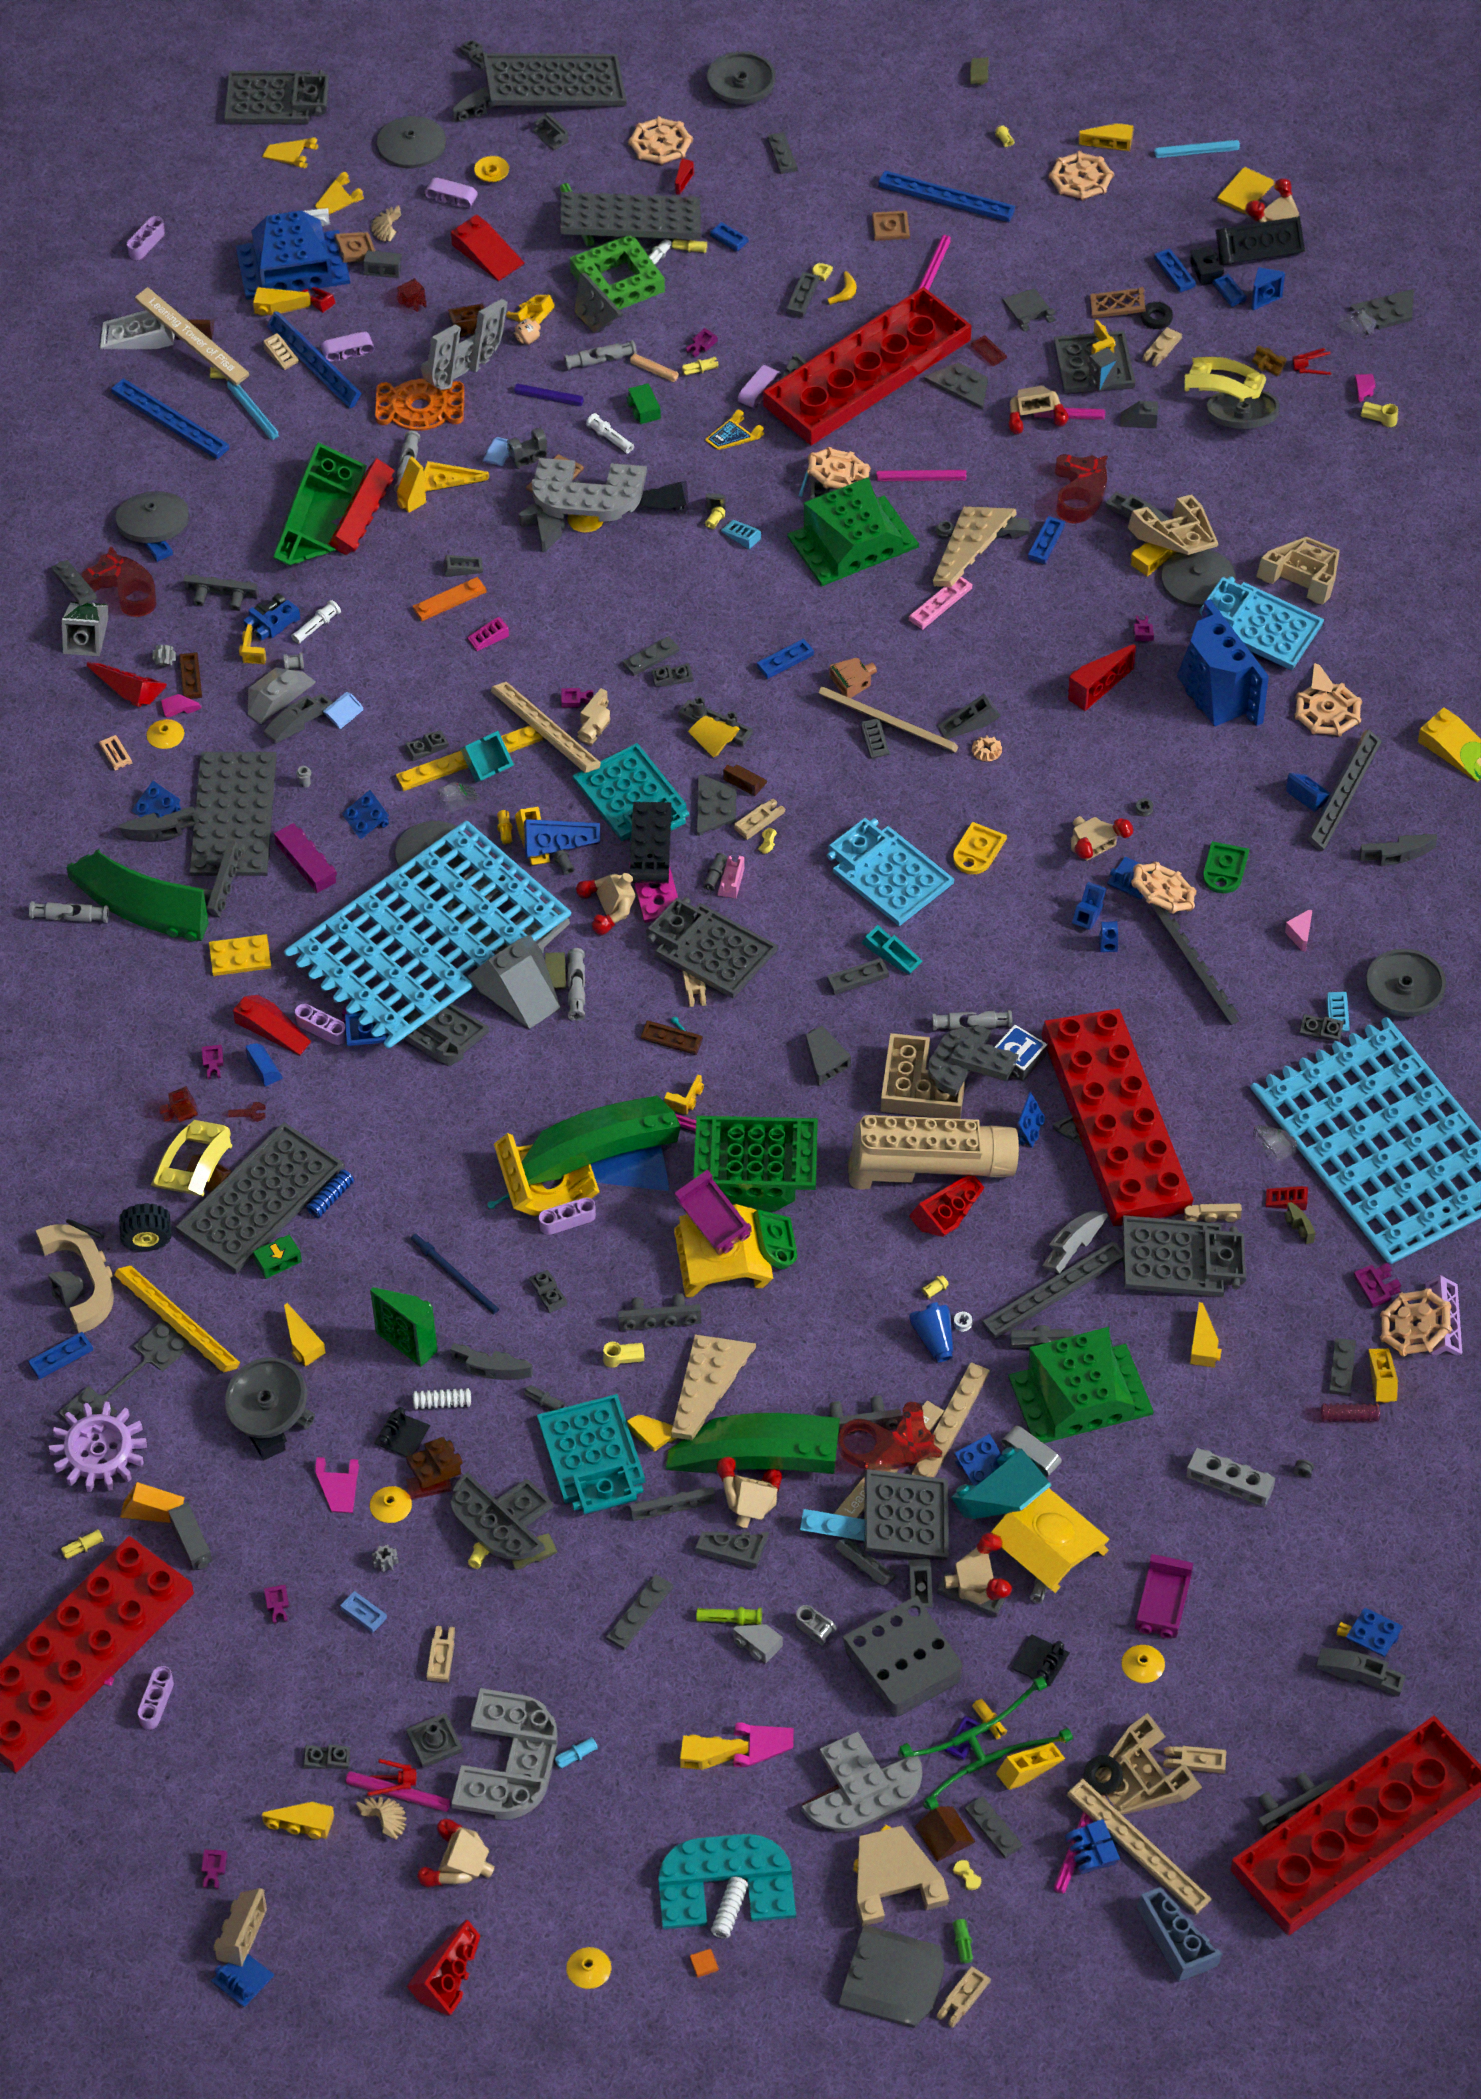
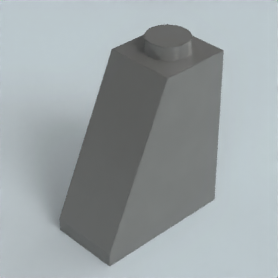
[806,1025,851,1086]
[168,1502,212,1570]

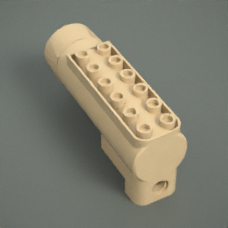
[848,1115,1019,1189]

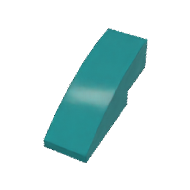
[862,925,923,975]

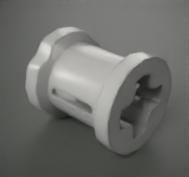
[284,652,304,669]

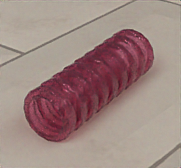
[1321,1403,1380,1422]

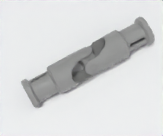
[564,340,637,370]
[394,431,421,493]
[29,901,109,923]
[567,948,585,1021]
[932,1010,1012,1031]

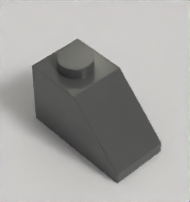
[1120,401,1158,428]
[537,513,565,552]
[48,1271,85,1308]
[908,1559,933,1608]

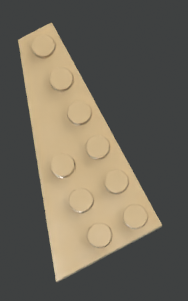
[933,507,1017,587]
[672,1335,756,1440]

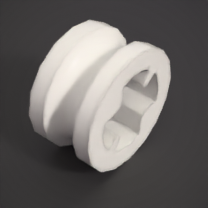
[954,1312,972,1332]

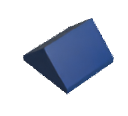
[1251,267,1285,311]
[1286,773,1331,813]
[345,1012,387,1046]

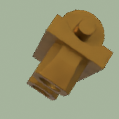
[1252,345,1287,377]

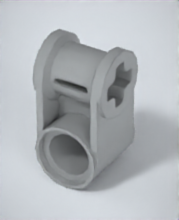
[796,1605,837,1645]

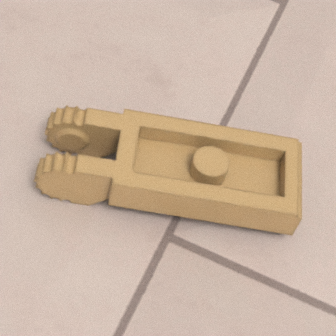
[1142,327,1182,367]
[734,799,786,840]
[682,971,706,1007]
[1184,1204,1242,1222]
[427,1626,455,1683]
[1164,1746,1226,1774]
[937,1966,990,2028]

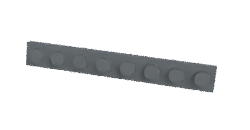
[1307,729,1382,851]
[1151,904,1239,1025]
[982,1241,1123,1339]

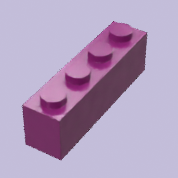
[274,823,337,893]

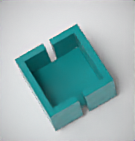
[460,731,514,783]

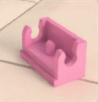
[717,856,745,898]

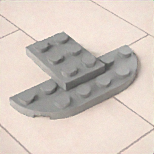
[801,1732,922,1832]

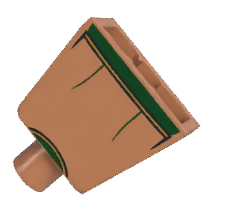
[829,658,877,698]

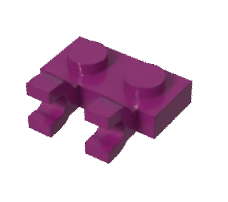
[1354,1263,1401,1308]

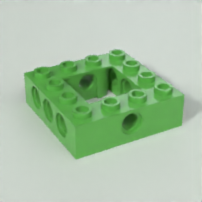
[570,236,665,310]

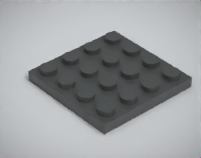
[1054,331,1136,394]
[864,1469,949,1560]

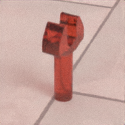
[228,1102,266,1122]

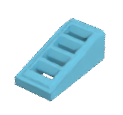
[721,520,761,549]
[1326,992,1350,1032]

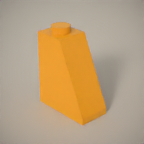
[120,1482,185,1523]

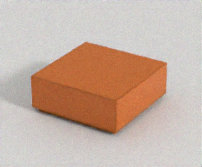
[690,1948,719,1978]

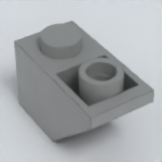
[733,1625,783,1664]

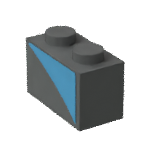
[1088,347,1118,391]

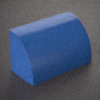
[245,1043,283,1087]

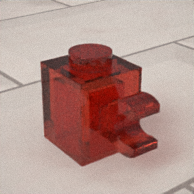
[397,278,427,312]
[159,1086,198,1122]

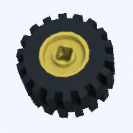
[119,1203,171,1252]

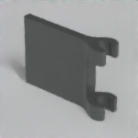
[1003,288,1056,332]

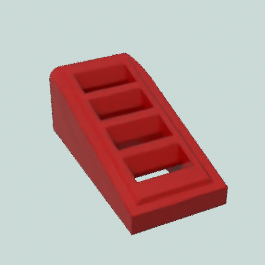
[675,158,694,195]
[301,287,336,313]
[1266,1186,1308,1210]

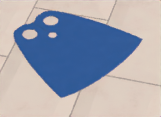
[591,1145,669,1191]

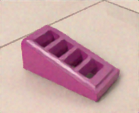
[467,616,509,651]

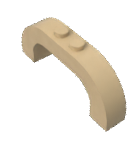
[36,1224,114,1333]

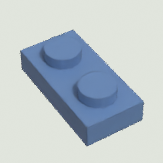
[340,1591,387,1633]

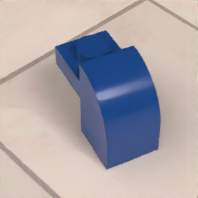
[1072,882,1106,930]

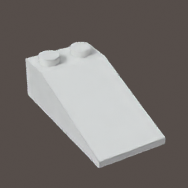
[100,310,174,349]

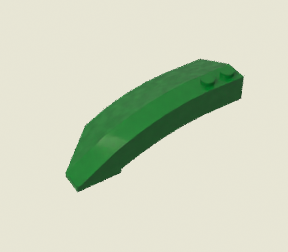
[273,442,367,566]
[66,848,209,941]
[521,1095,681,1185]
[666,1413,840,1474]

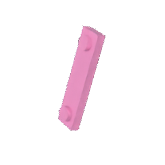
[909,577,972,630]

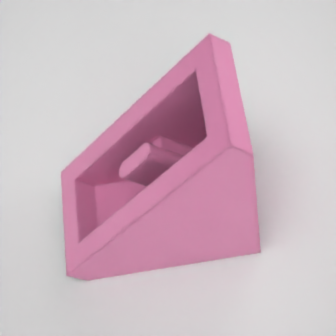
[1285,910,1312,952]

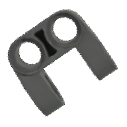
[507,427,547,469]

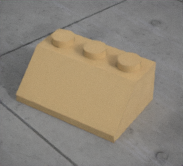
[214,1888,267,1967]

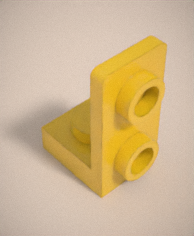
[1091,320,1115,355]
[239,624,266,664]
[664,1075,704,1115]

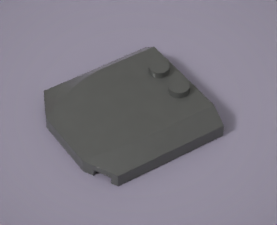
[839,1925,945,2028]

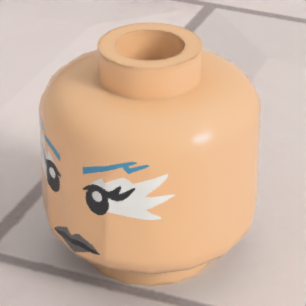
[513,318,541,345]

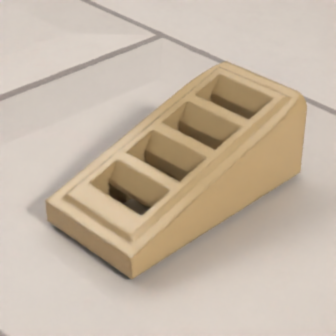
[263,334,299,370]

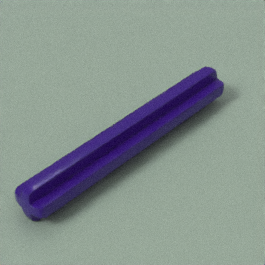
[514,383,584,406]

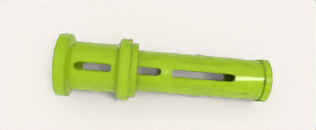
[697,1607,762,1626]

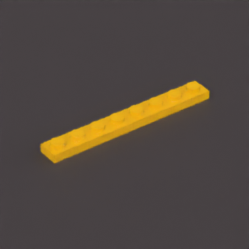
[396,726,543,791]
[115,1266,240,1372]

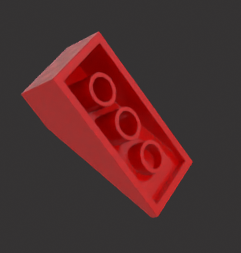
[451,214,525,281]
[1068,644,1136,711]

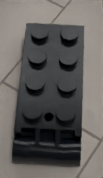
[1215,216,1305,265]
[630,802,672,884]

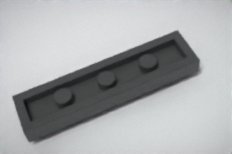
[51,560,97,606]
[630,1487,715,1521]
[607,1574,673,1650]

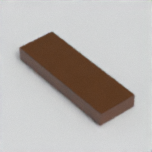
[179,652,202,699]
[640,1020,703,1055]

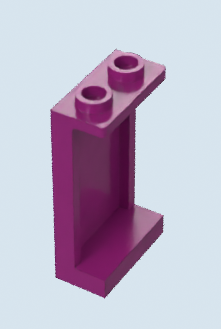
[675,1169,752,1255]
[1135,1554,1193,1639]

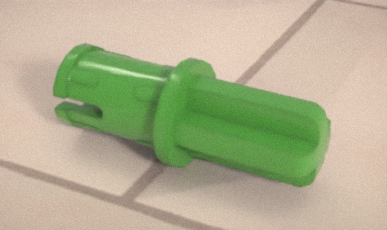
[953,1919,973,1964]

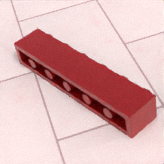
[328,458,394,555]

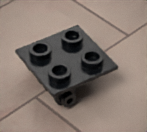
[374,1407,430,1457]
[1012,1634,1070,1687]

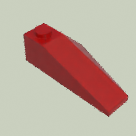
[86,662,167,707]
[233,995,311,1056]
[909,1175,985,1237]
[407,1919,481,2016]

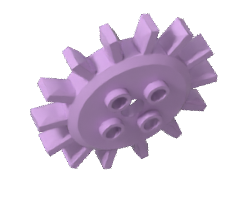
[49,1402,147,1492]

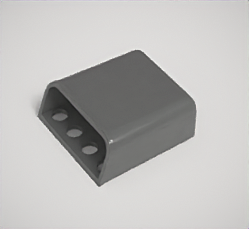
[842,1595,962,1717]

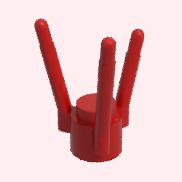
[1292,348,1332,375]
[367,1759,417,1796]

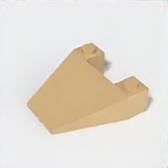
[1128,494,1218,555]
[1256,537,1340,604]
[1095,1713,1202,1815]
[856,1826,949,1927]

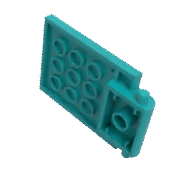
[573,743,689,841]
[537,1394,646,1515]

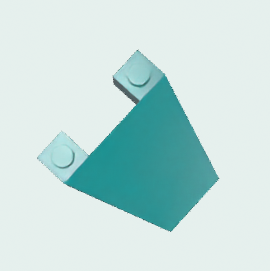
[951,1447,1051,1519]

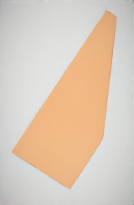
[1311,663,1333,693]

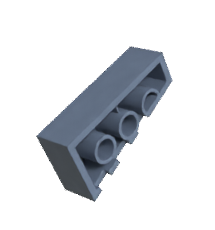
[1137,1887,1222,1982]

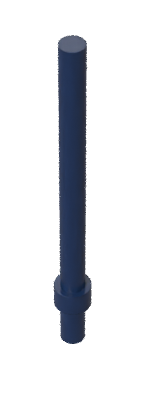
[411,1234,499,1315]

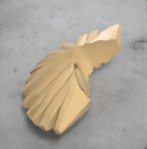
[371,205,401,242]
[356,1797,406,1840]

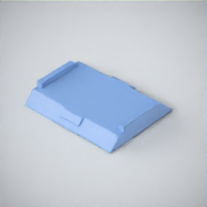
[482,437,509,466]
[323,692,364,729]

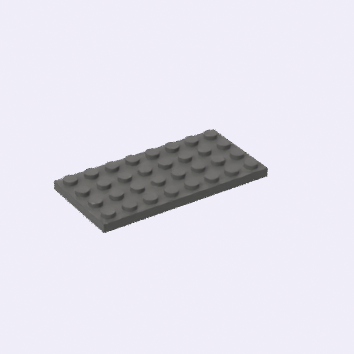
[483,53,627,106]
[561,191,701,239]
[190,752,277,876]
[176,1122,345,1274]

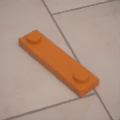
[413,577,487,621]

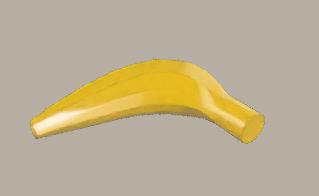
[827,271,857,305]

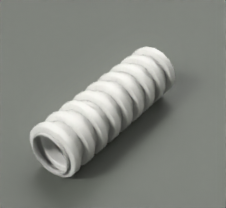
[413,1388,471,1410]
[711,1877,748,1938]

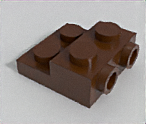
[448,304,484,337]
[406,1436,463,1489]

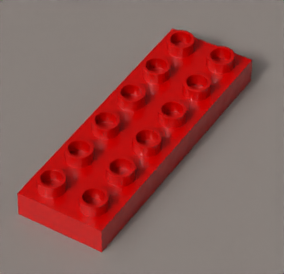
[763,287,972,446]
[1041,1008,1194,1226]
[0,1536,194,1773]
[1230,1715,1481,1936]

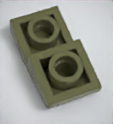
[970,57,989,85]
[545,952,566,989]
[1284,1202,1316,1244]
[511,1533,558,1570]

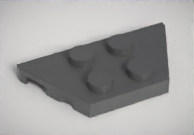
[574,273,623,333]
[1350,289,1414,329]
[925,362,988,409]
[697,774,736,836]

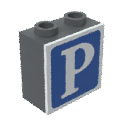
[995,1025,1047,1081]

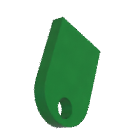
[1203,841,1250,894]
[753,1209,797,1269]

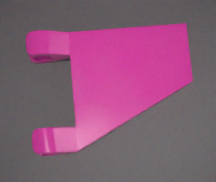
[315,1457,359,1513]
[733,1722,794,1767]

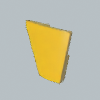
[506,295,555,324]
[688,716,740,757]
[627,1415,677,1452]

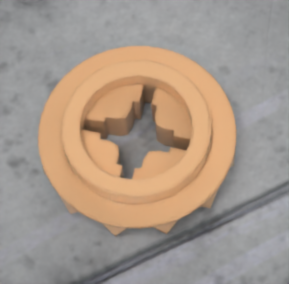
[972,735,1002,761]

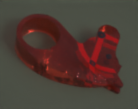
[1055,454,1108,524]
[82,547,157,617]
[838,1402,942,1471]

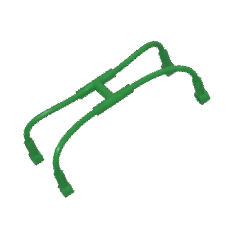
[898,1676,1073,1811]

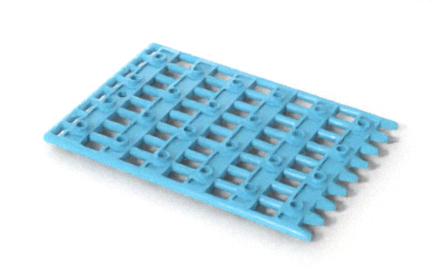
[284,821,571,1048]
[1250,1017,1481,1264]

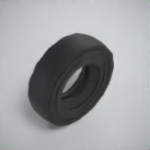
[1141,302,1173,329]
[1084,1755,1123,1795]

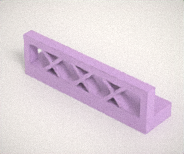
[1425,1275,1462,1356]

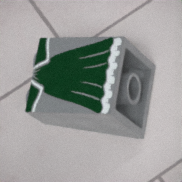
[62,601,108,656]

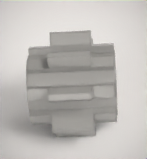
[152,645,176,666]
[372,1545,399,1572]

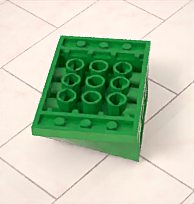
[787,477,919,586]
[693,1116,818,1212]
[1008,1327,1154,1443]

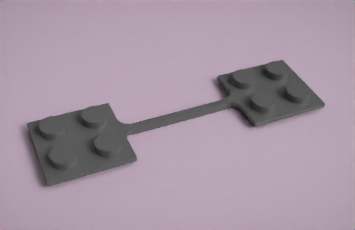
[59,1320,192,1421]

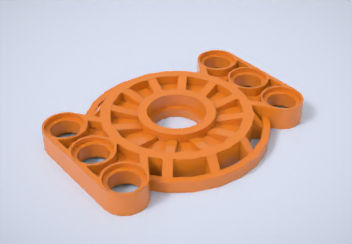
[375,379,465,431]

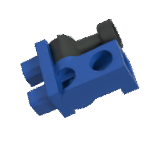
[243,593,301,641]

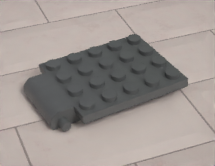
[224,70,329,124]
[646,897,778,999]
[1122,1216,1246,1297]

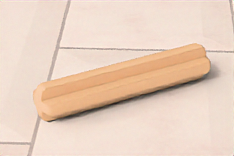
[630,354,678,382]

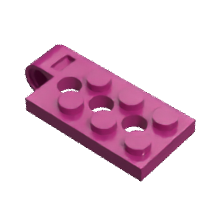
[629,862,678,923]

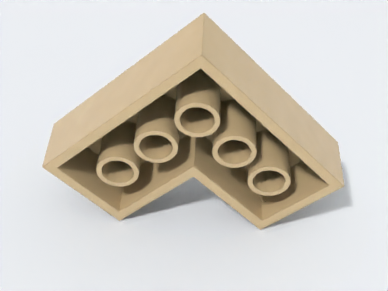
[881,1033,965,1119]

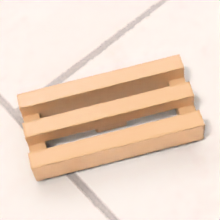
[99,735,132,770]

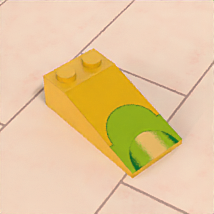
[1418,707,1481,782]

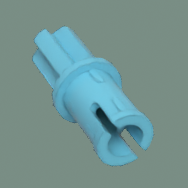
[555,1737,598,1768]

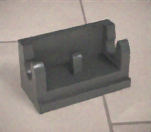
[533,112,569,151]
[364,251,402,278]

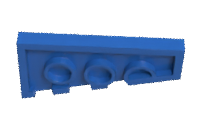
[524,819,600,859]

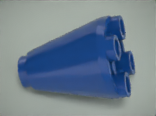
[909,1302,953,1363]

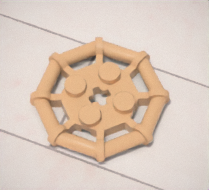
[628,116,693,165]
[1049,151,1114,201]
[807,447,871,489]
[1294,683,1362,737]
[1131,861,1196,914]
[1380,1288,1452,1356]

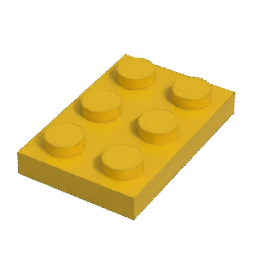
[209,934,271,976]

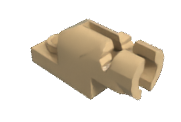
[577,688,610,746]

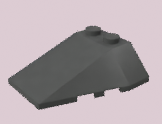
[468,935,560,1029]

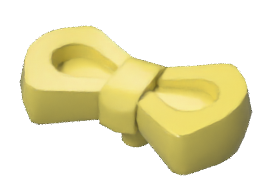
[758,828,777,854]
[953,1860,982,1890]

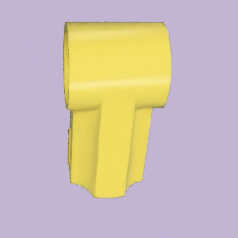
[1361,402,1398,427]
[603,1342,645,1368]

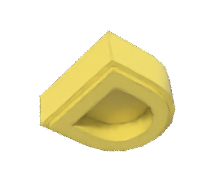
[812,263,833,281]

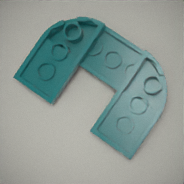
[659,1834,796,1929]

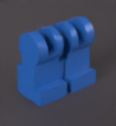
[1065,1819,1120,1874]

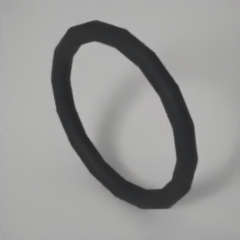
[66,1219,105,1239]

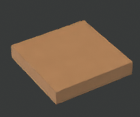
[872,211,910,241]
[334,232,375,262]

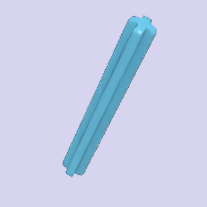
[1155,140,1240,158]
[227,381,279,440]

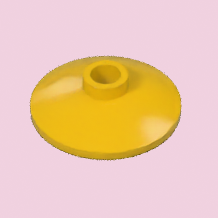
[474,156,509,182]
[568,514,603,532]
[147,719,184,749]
[370,1486,412,1523]
[1122,1645,1165,1683]
[566,1947,611,1989]

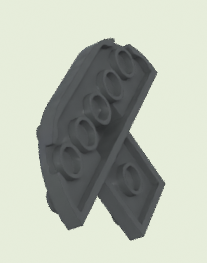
[928,1026,1019,1096]
[451,1472,554,1560]

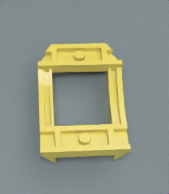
[1185,357,1266,402]
[151,1120,232,1197]

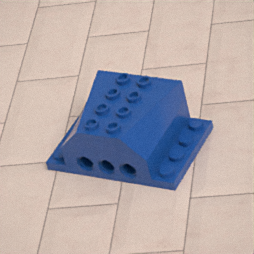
[236,210,351,300]
[1177,599,1269,726]

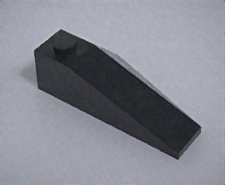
[638,481,689,511]

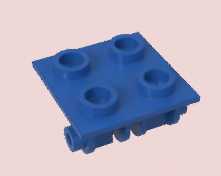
[131,781,181,818]
[342,790,389,839]
[1107,856,1152,899]
[1018,1092,1045,1148]
[954,1434,1002,1486]
[1346,1607,1403,1657]
[211,1953,275,2007]

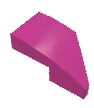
[1355,374,1375,402]
[161,694,202,717]

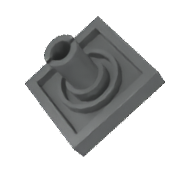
[406,1713,463,1768]

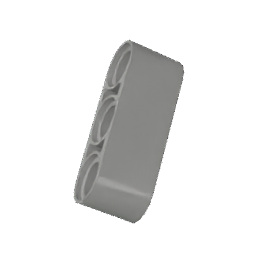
[1001,1425,1062,1477]

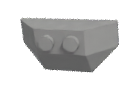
[248,667,316,725]

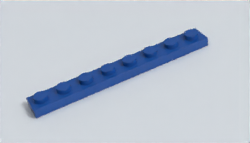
[879,170,1015,222]
[267,312,361,408]
[111,378,229,459]

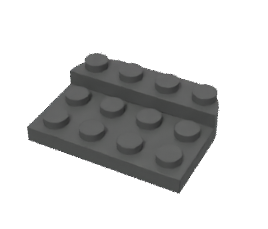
[403,989,489,1066]

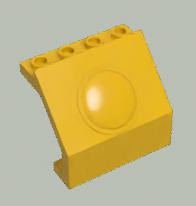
[494,1133,599,1216]
[674,1204,773,1297]
[991,1488,1109,1593]

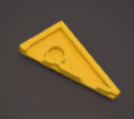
[424,461,489,491]

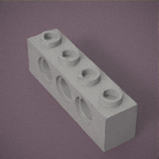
[1186,1448,1275,1507]

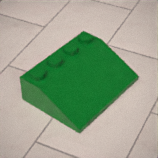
[370,1287,438,1367]

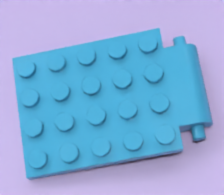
[1200,576,1324,670]
[827,818,954,926]

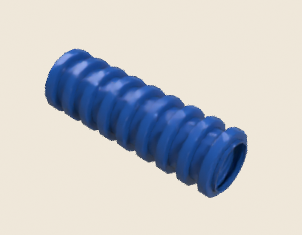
[307,1170,354,1218]

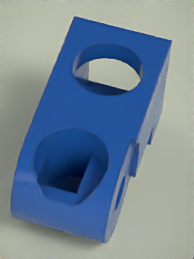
[1099,921,1118,952]

